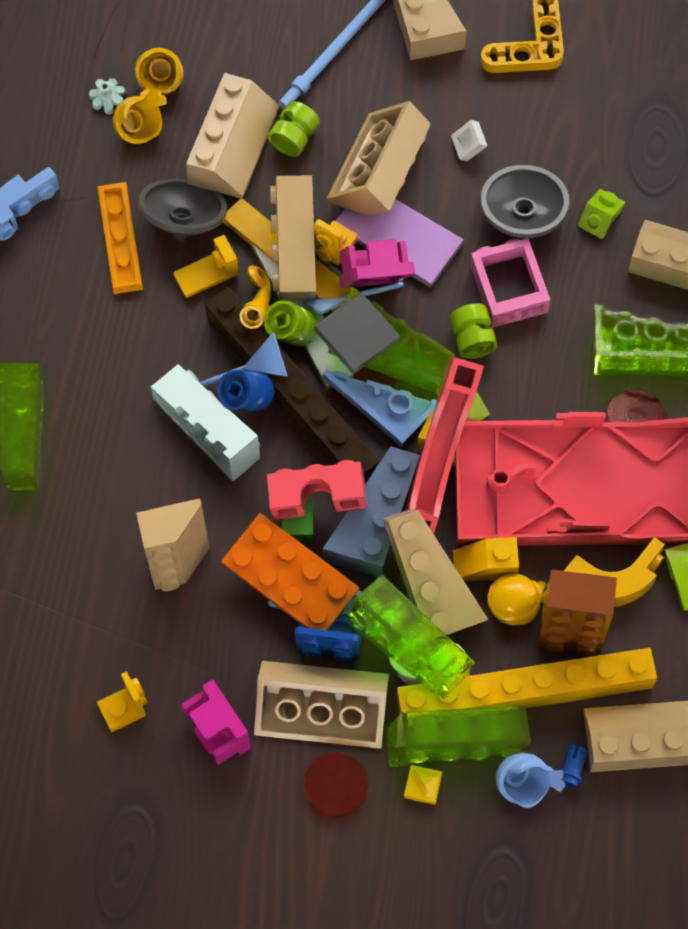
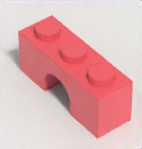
[267,460,367,520]

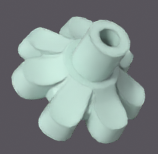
[89,78,127,114]

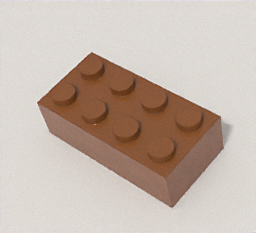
[538,569,617,656]

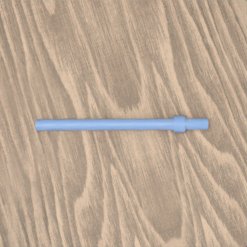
[278,0,386,109]

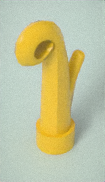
[240,265,272,329]

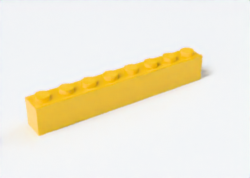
[397,647,657,728]

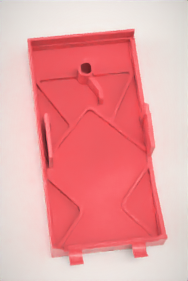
[455,412,688,547]

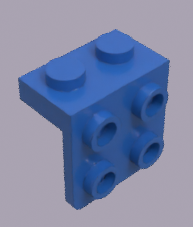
[295,616,364,661]

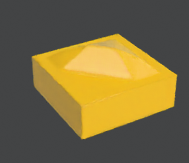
[404,765,442,805]

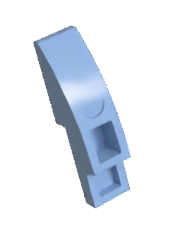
[0,167,60,241]

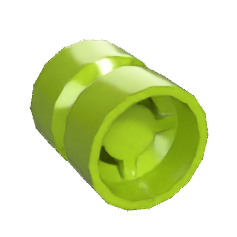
[268,101,320,157]
[264,300,317,347]
[450,303,497,359]

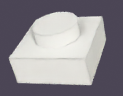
[451,120,487,162]

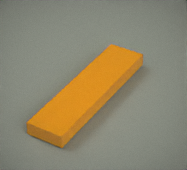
[97,182,143,294]

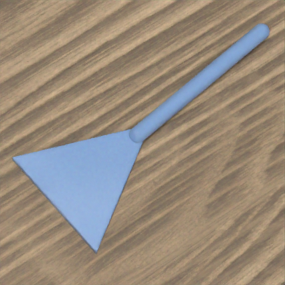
[303,282,404,315]
[200,333,288,387]

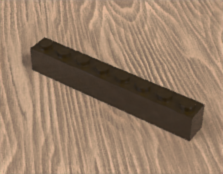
[205,287,379,484]

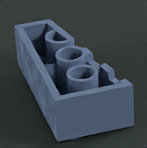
[323,446,420,579]

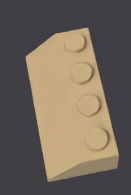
[186,73,279,199]
[326,101,431,217]
[628,220,688,290]
[136,498,210,591]
[254,661,389,749]
[583,701,688,772]

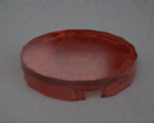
[606,389,667,422]
[304,752,368,818]

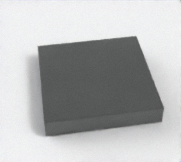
[314,292,401,374]

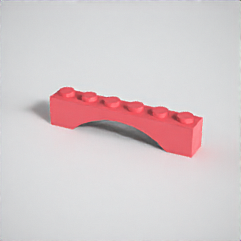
[404,356,484,534]

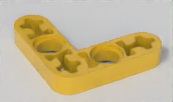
[481,0,564,73]

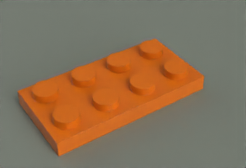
[221,513,360,631]

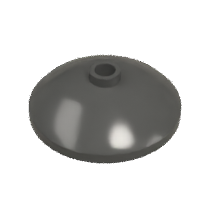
[480,165,570,238]
[138,178,227,235]

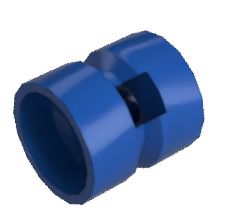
[217,370,274,411]

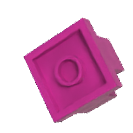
[339,239,415,289]
[181,679,251,765]

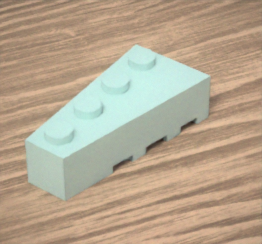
[151,364,260,481]

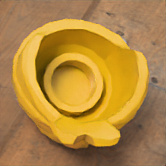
[134,48,183,96]
[112,89,167,144]
[487,573,546,625]

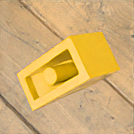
[452,537,519,582]

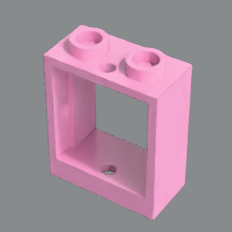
[470,238,550,328]

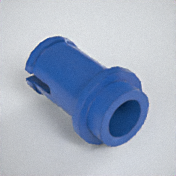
[561,745,588,789]

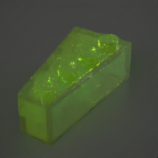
[328,287,455,394]
[592,304,688,376]
[0,362,44,490]
[347,575,475,699]
[385,706,531,767]

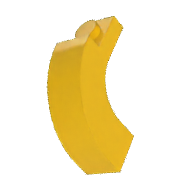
[564,537,665,607]

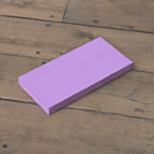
[336,199,464,288]

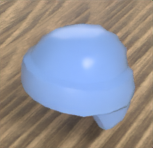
[496,753,565,808]

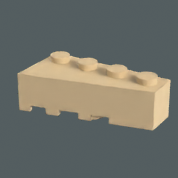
[393,0,466,61]
[270,175,316,300]
[382,508,489,641]

